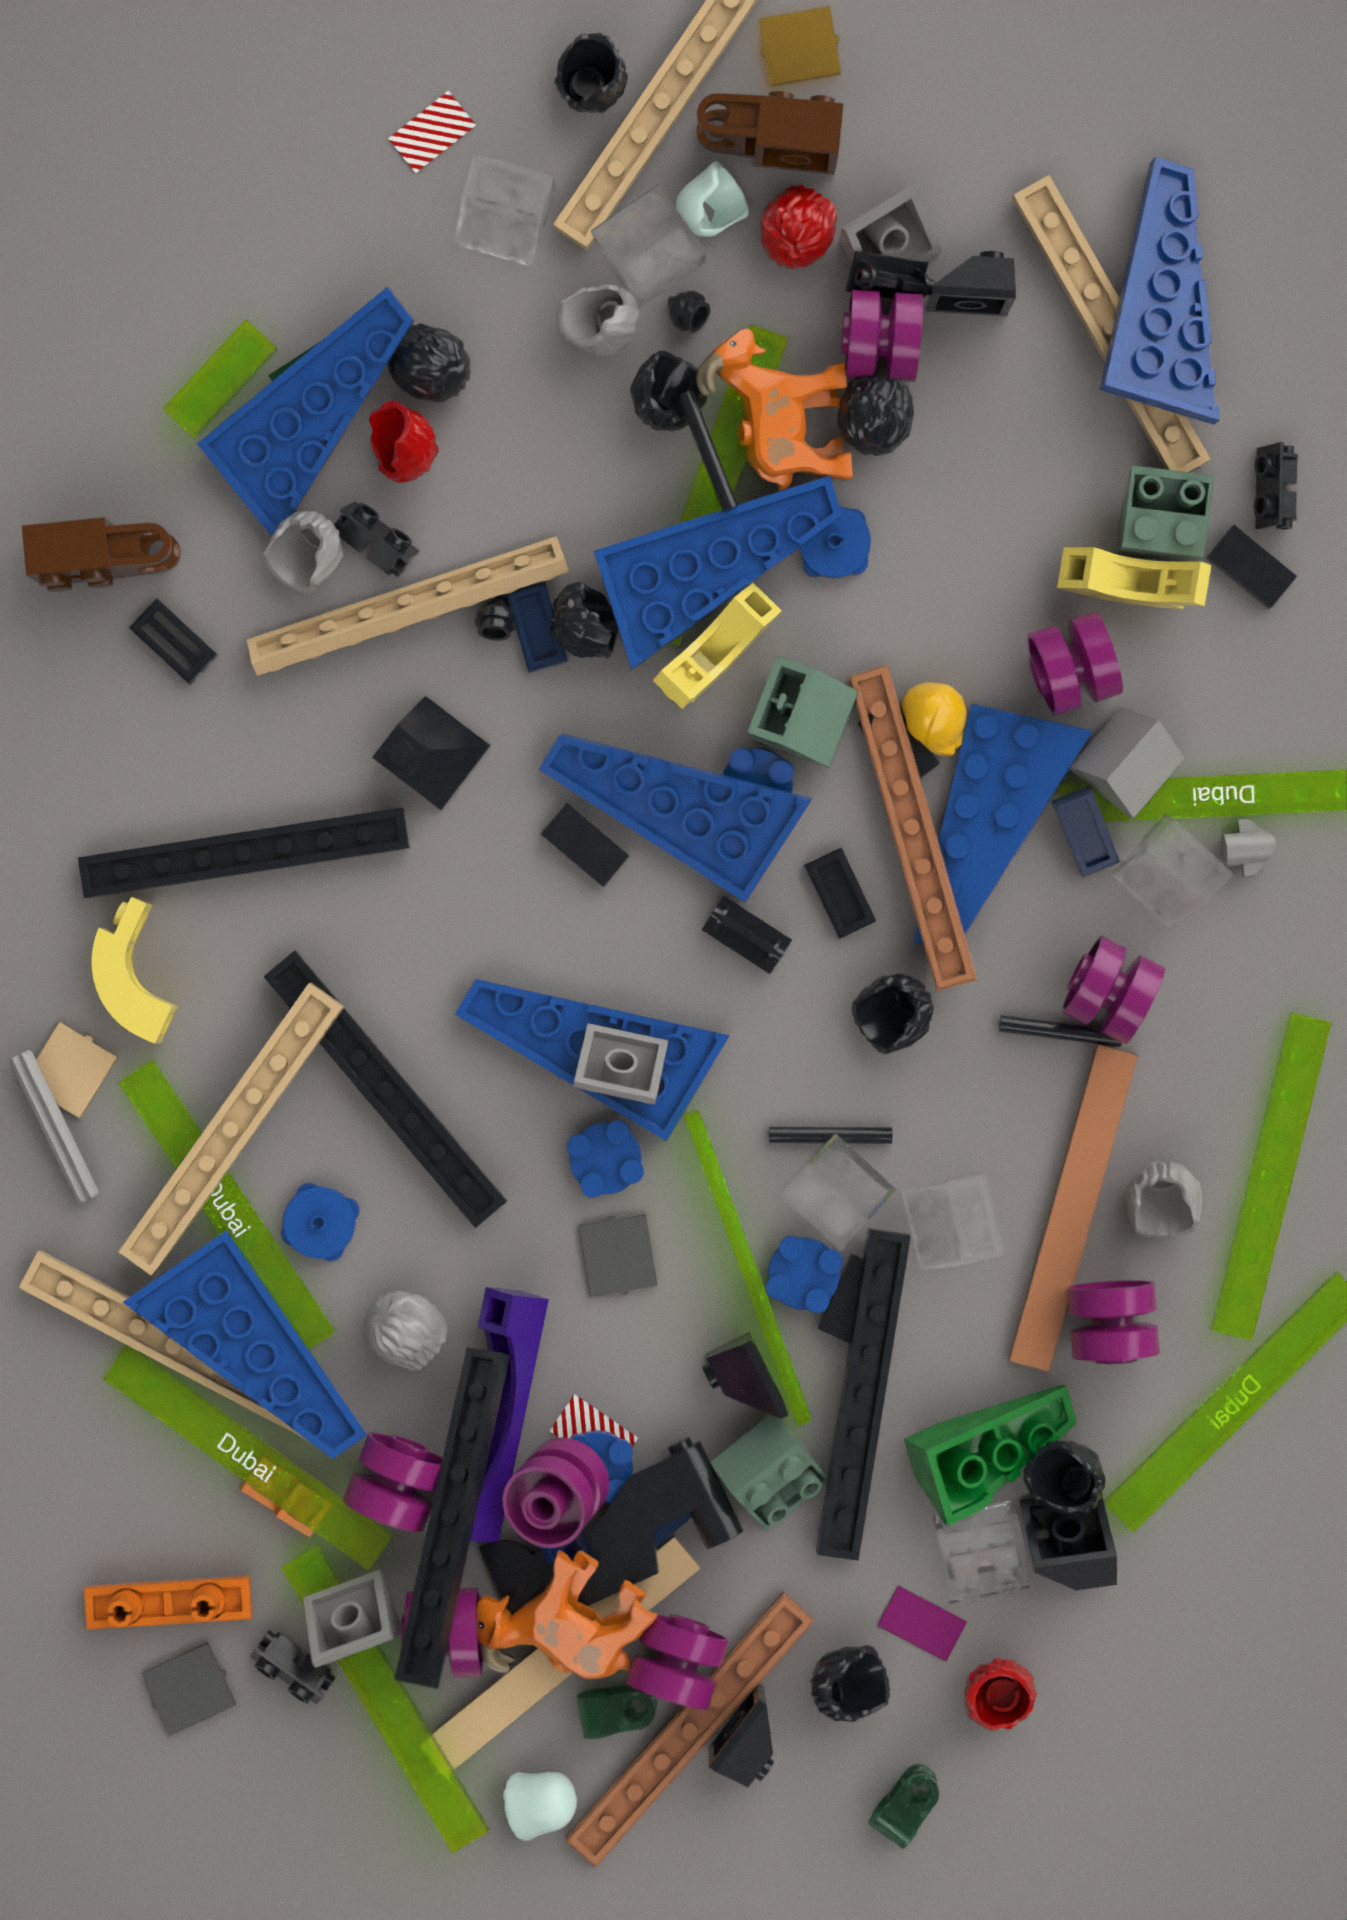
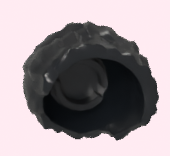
[554,33,628,114]
[388,323,471,403]
[630,350,708,431]
[837,376,914,456]
[550,582,618,659]
[851,973,934,1054]
[1023,1440,1106,1516]
[810,1645,890,1722]

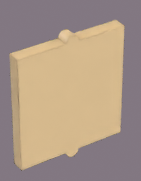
[36,1022,118,1118]

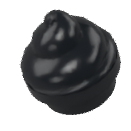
[668,290,710,332]
[475,596,516,641]

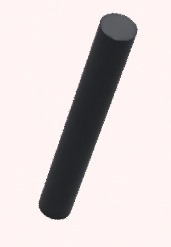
[678,390,738,512]
[999,1015,1122,1047]
[769,1127,893,1144]

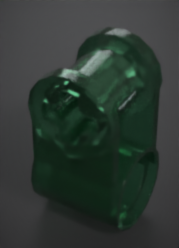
[576,1684,657,1739]
[868,1764,939,1849]

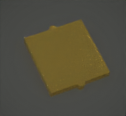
[759,6,841,87]

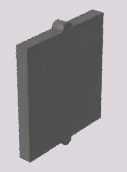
[579,1214,657,1296]
[142,1643,236,1735]

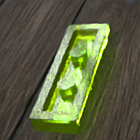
[162,319,278,439]

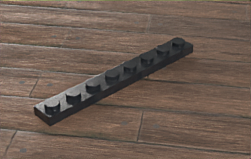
[78,807,410,899]
[263,950,507,1228]
[816,1228,911,1561]
[394,1347,510,1689]

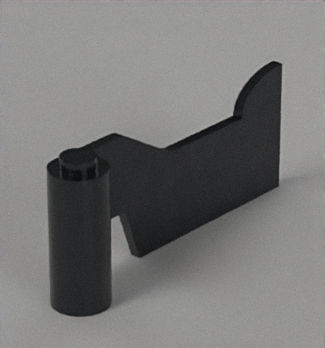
[479,1437,744,1615]

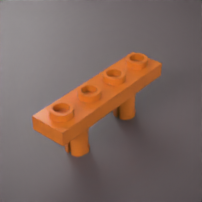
[84,1575,253,1630]

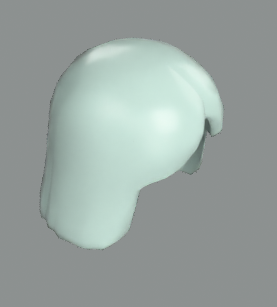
[676,161,749,237]
[503,1772,577,1841]

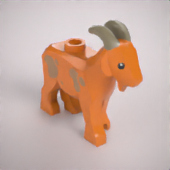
[696,328,853,491]
[476,1550,658,1679]

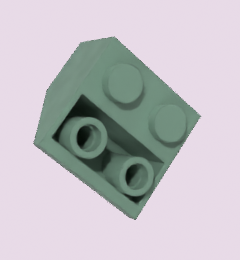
[1115,465,1214,562]
[747,655,859,768]
[710,1415,828,1532]

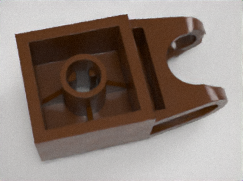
[696,91,844,174]
[22,517,181,592]

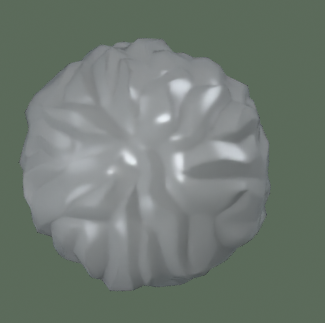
[556,284,639,357]
[262,511,343,595]
[1126,1160,1203,1238]
[364,1290,448,1371]

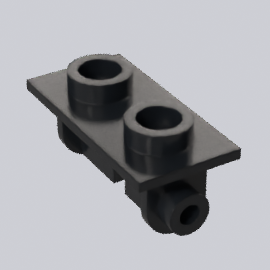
[845,250,935,299]
[1253,442,1298,530]
[334,502,420,577]
[701,895,792,974]
[250,1630,336,1704]

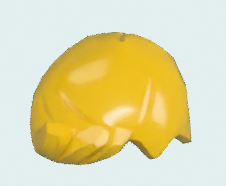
[902,682,967,756]

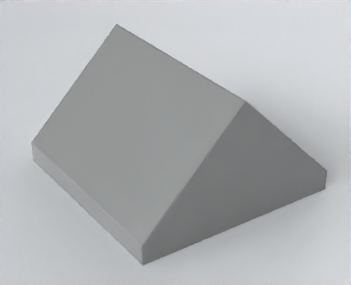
[839,184,942,262]
[1070,707,1185,820]
[573,1023,668,1105]
[303,1569,401,1668]

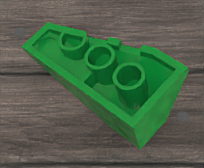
[904,1384,1077,1525]

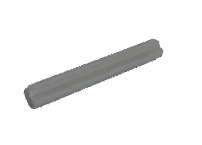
[10,1050,99,1203]

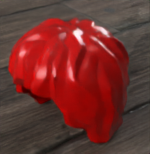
[760,185,837,270]
[369,400,439,483]
[964,1658,1037,1731]

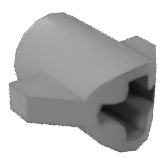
[1221,819,1276,878]

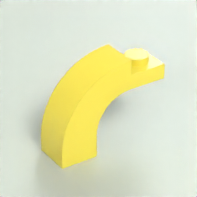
[1057,547,1211,609]
[652,582,782,709]
[92,897,178,1044]

